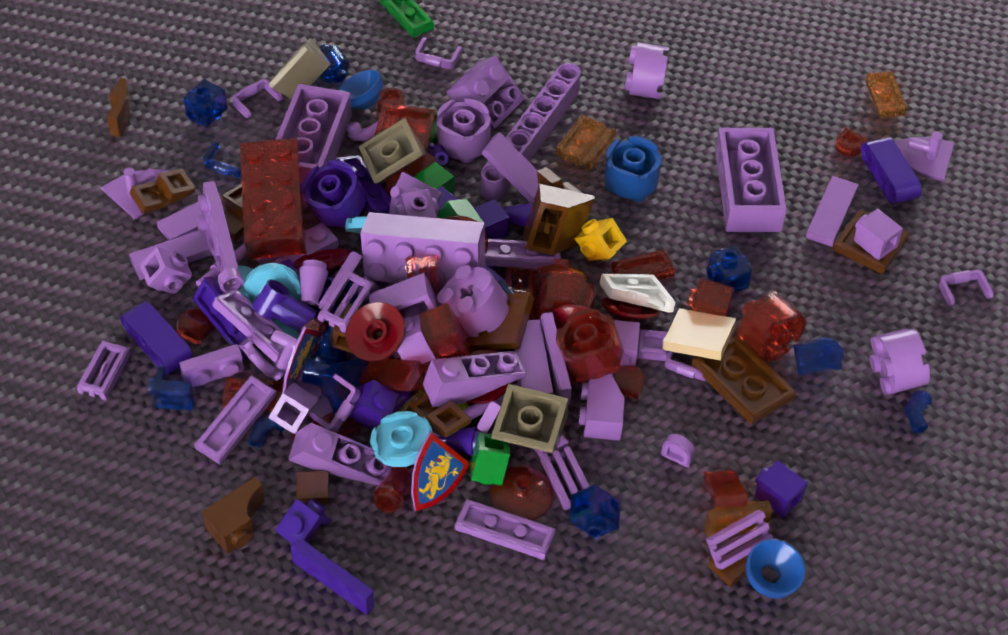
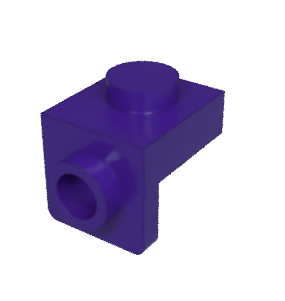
[275,498,332,543]

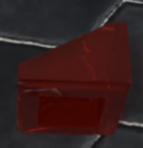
[175,307,215,345]

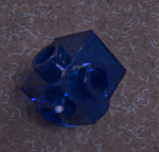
[183,79,228,127]
[706,246,752,296]
[569,484,621,538]

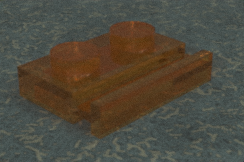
[555,115,616,170]

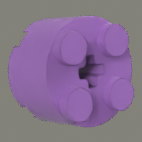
[625,42,669,99]
[437,98,491,163]
[437,265,509,337]
[869,328,930,395]

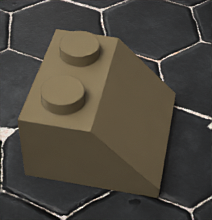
[491,384,569,453]

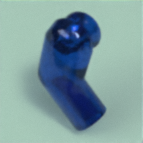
[904,390,933,433]
[247,413,285,448]

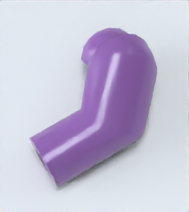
[346,119,388,142]

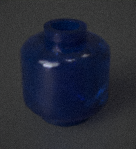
[319,44,350,83]

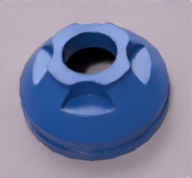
[338,70,383,110]
[745,539,805,598]

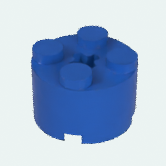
[604,136,662,202]

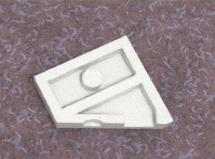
[599,274,676,312]

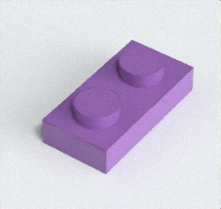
[179,344,244,389]

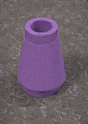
[299,260,329,306]

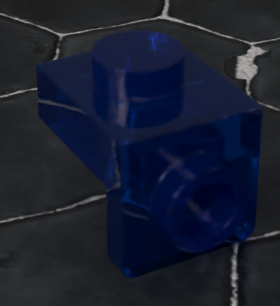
[793,337,844,375]

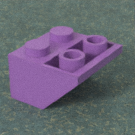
[446,55,525,129]

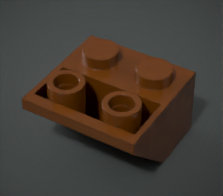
[524,184,595,255]

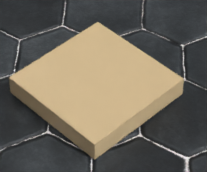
[663,308,736,360]

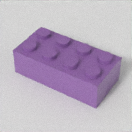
[267,84,352,189]
[715,128,787,232]
[360,212,486,288]

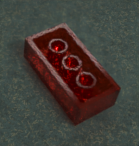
[240,138,307,259]

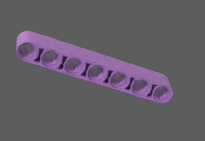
[481,63,581,201]

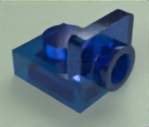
[149,366,194,411]

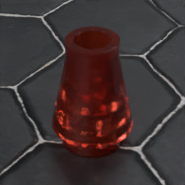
[373,467,409,513]

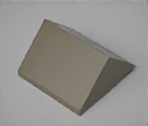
[268,38,331,99]
[358,118,428,184]

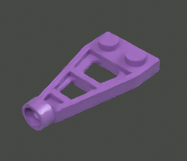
[197,181,244,293]

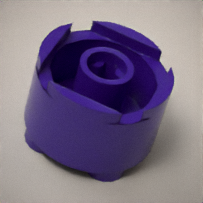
[302,160,367,228]

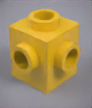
[574,218,627,261]

